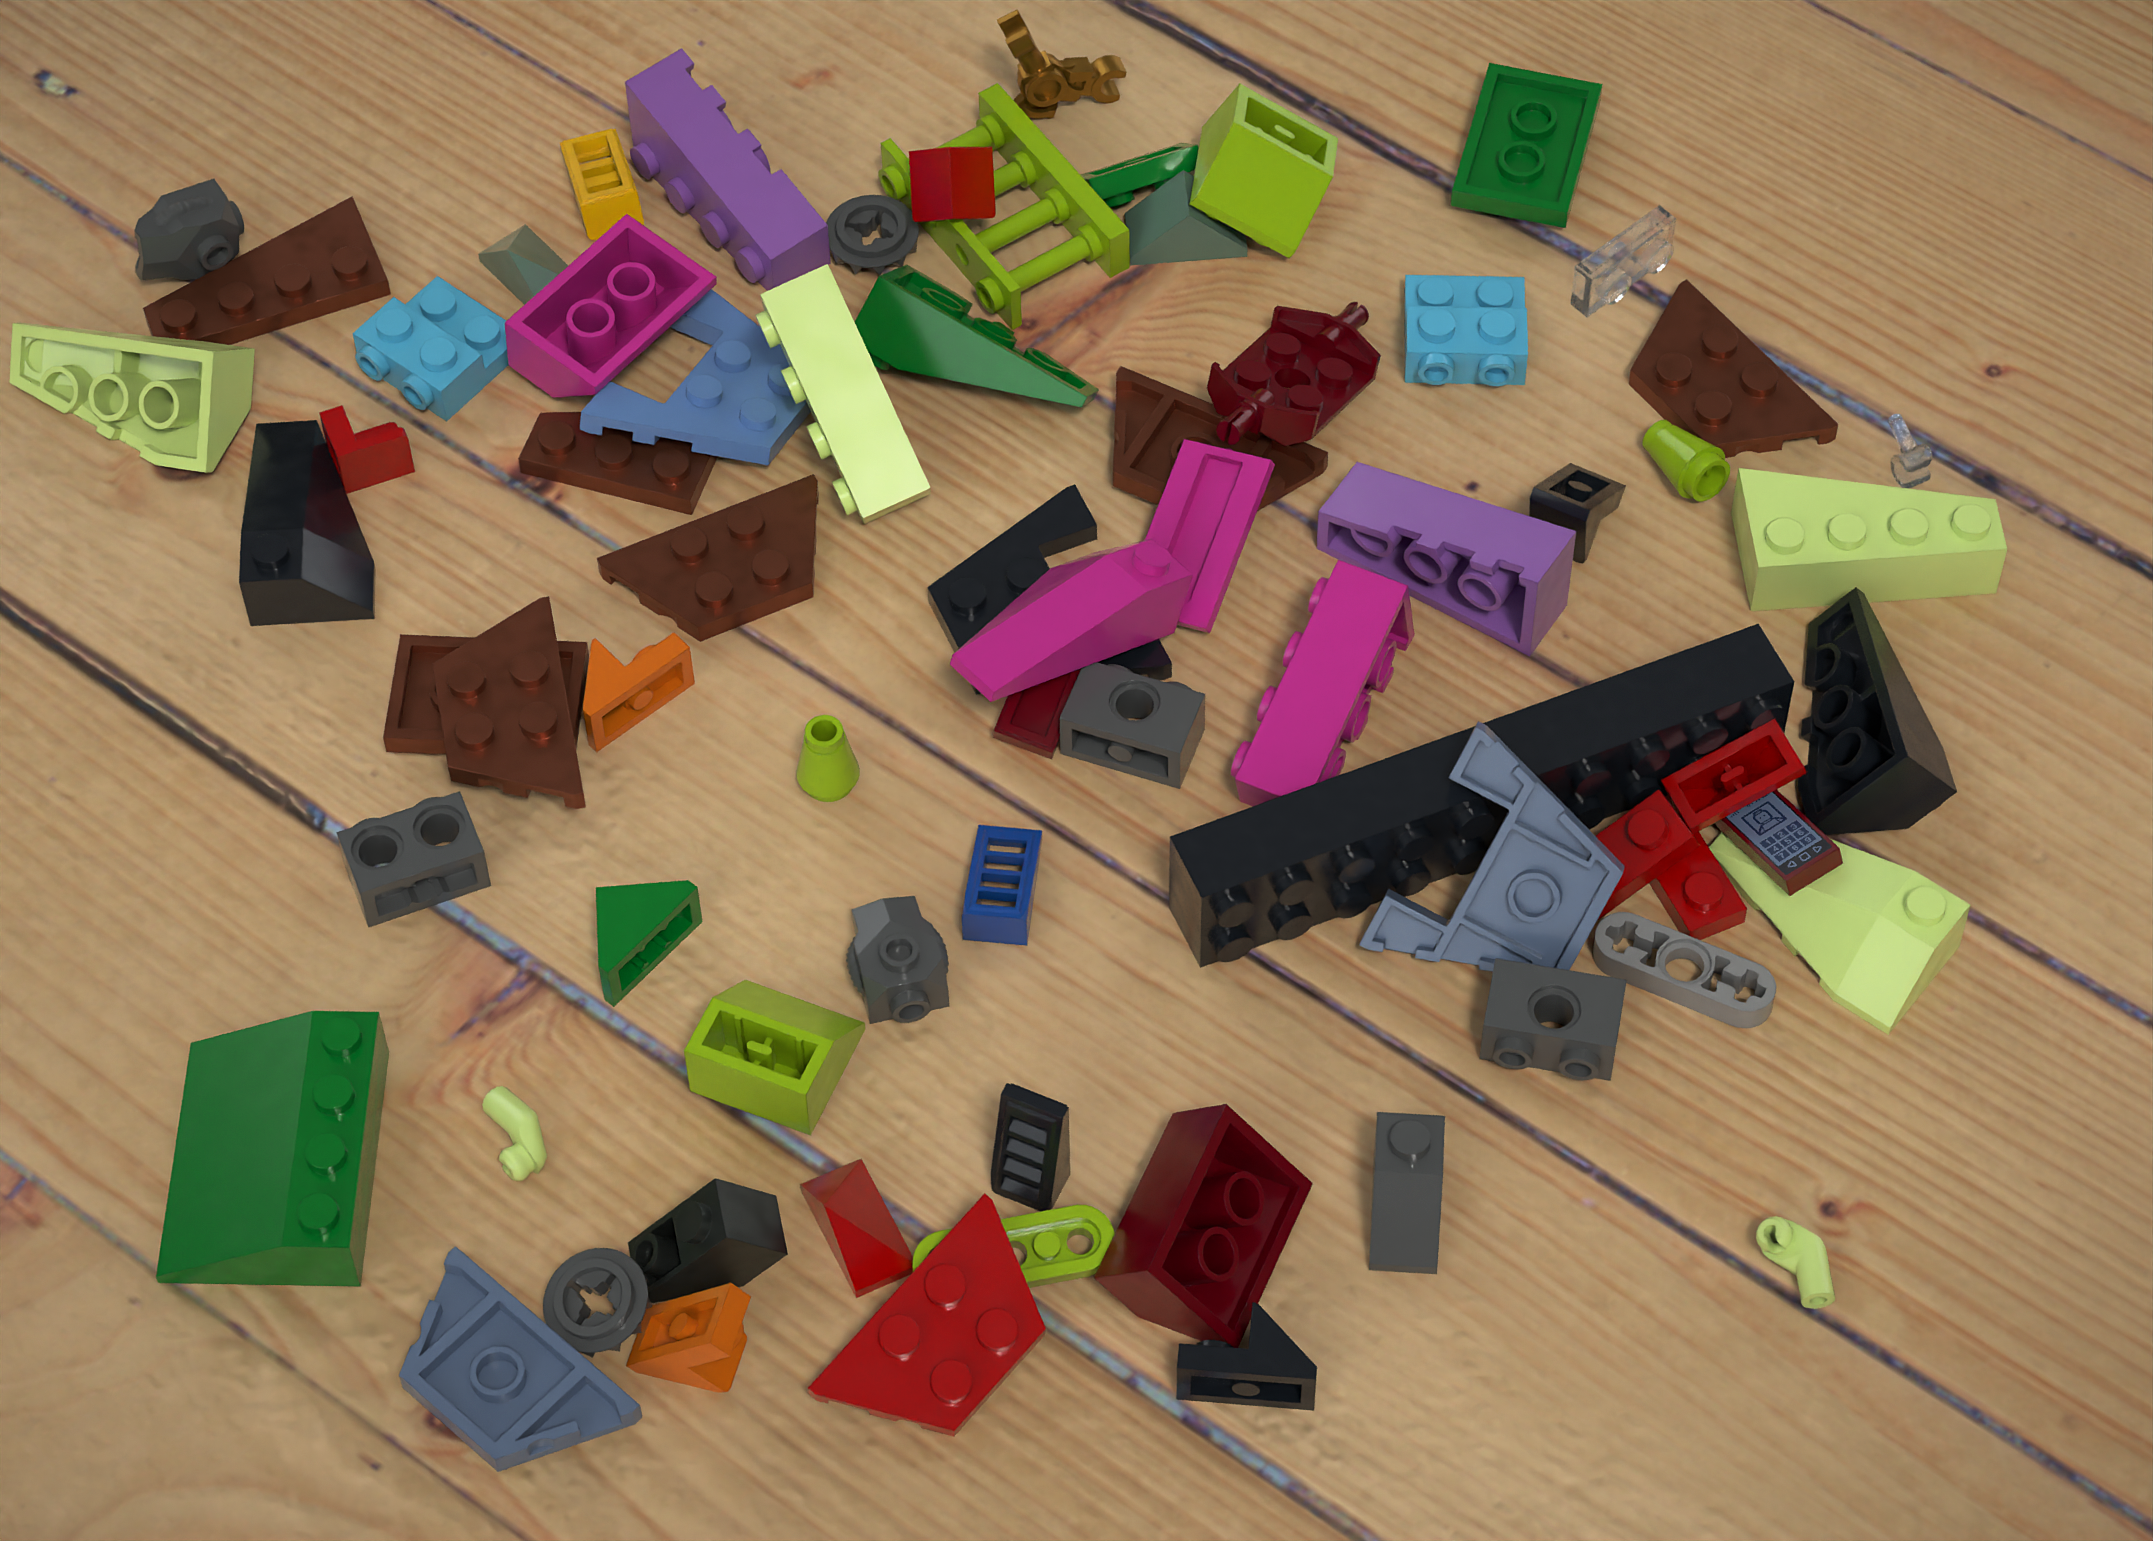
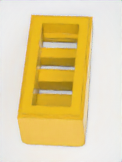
[560,128,644,240]

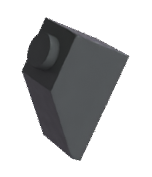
[1369,1112,1445,1274]

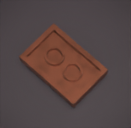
[383,634,589,754]

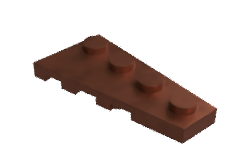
[143,196,391,345]

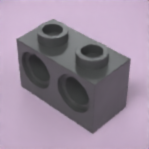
[336,791,491,928]

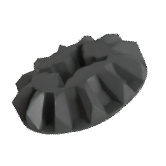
[826,195,919,275]
[543,1248,652,1358]

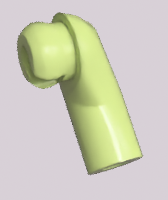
[482,1086,547,1181]

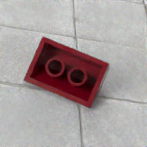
[1094,1104,1313,1348]

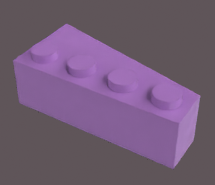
[625,48,831,291]
[1316,462,1576,657]

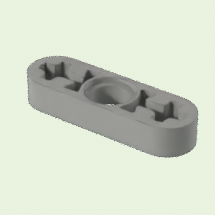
[1592,912,1776,1028]

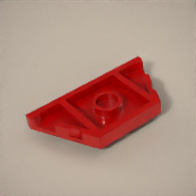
[808,1193,1046,1437]

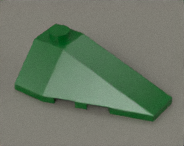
[855,265,1099,407]

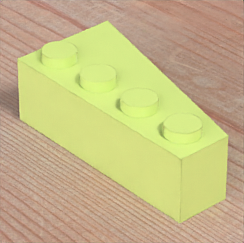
[1731,468,2007,611]

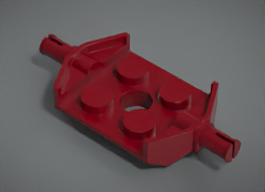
[1207,302,1381,446]

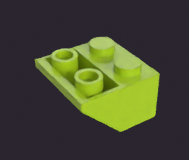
[1190,83,1338,258]
[684,980,865,1135]

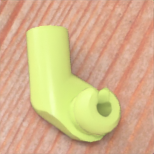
[1756,1216,1835,1309]

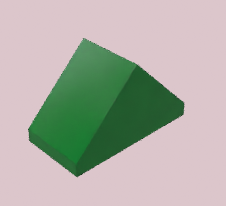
[596,880,703,1007]

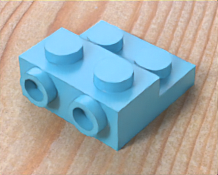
[1404,275,1528,386]
[353,276,508,422]

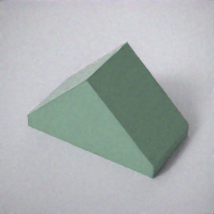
[1125,170,1248,266]

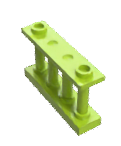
[878,83,1130,330]

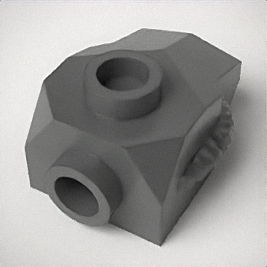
[134,179,244,280]
[846,896,950,1024]

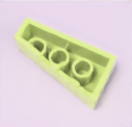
[755,264,931,524]

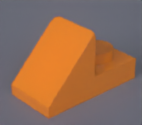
[583,632,695,753]
[626,1283,751,1393]

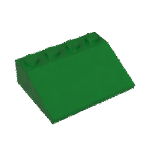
[156,1011,389,1287]

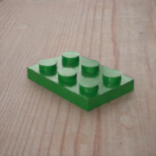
[1451,63,1603,228]

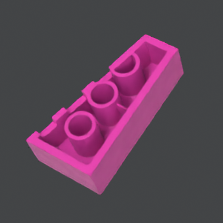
[1231,560,1415,807]

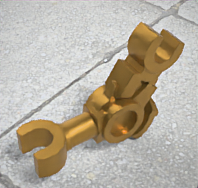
[997,9,1127,119]

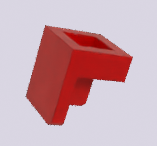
[909,147,996,222]
[319,405,415,494]

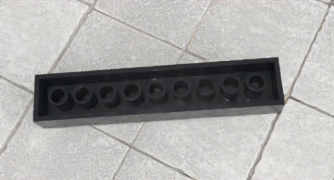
[1169,623,1795,968]

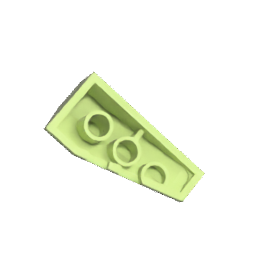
[1709,832,1971,1035]

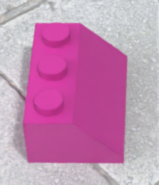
[505,214,717,398]

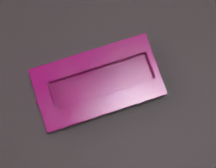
[1145,439,1275,633]

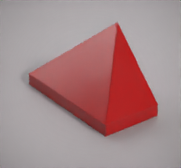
[1661,719,1807,834]
[800,1159,913,1298]

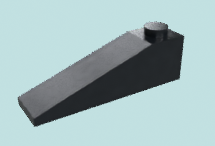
[239,420,376,626]
[1798,587,1957,835]

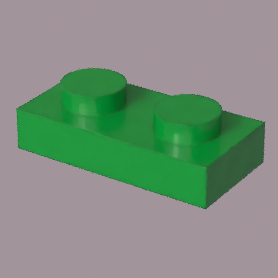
[1081,143,1199,207]

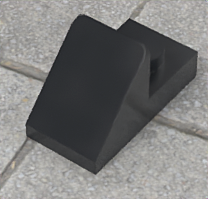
[1529,463,1626,563]
[1176,1302,1317,1411]

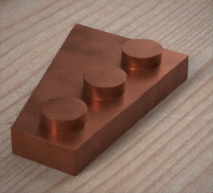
[518,412,718,515]

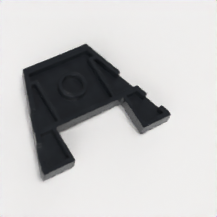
[927,484,1172,695]

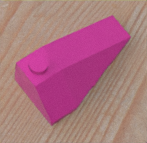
[950,539,1193,702]

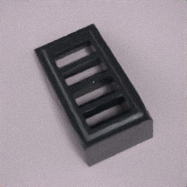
[991,1083,1070,1212]

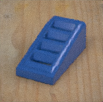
[962,825,1042,946]

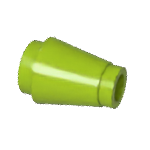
[1642,420,1730,502]
[796,715,860,802]

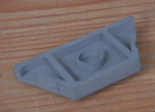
[399,1246,642,1472]

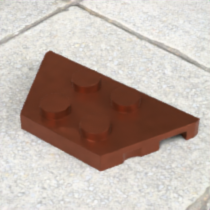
[1629,279,1838,458]
[1113,366,1328,511]
[597,474,819,642]
[432,596,586,809]

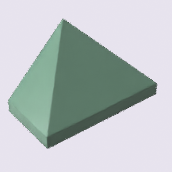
[478,224,568,305]

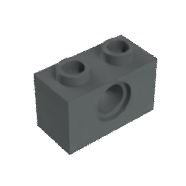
[1060,662,1205,789]
[1479,958,1627,1081]

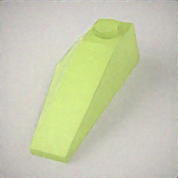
[9,323,255,473]

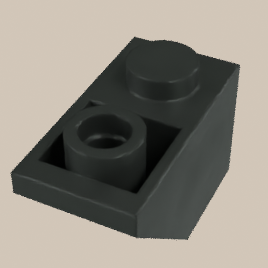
[628,1178,788,1304]

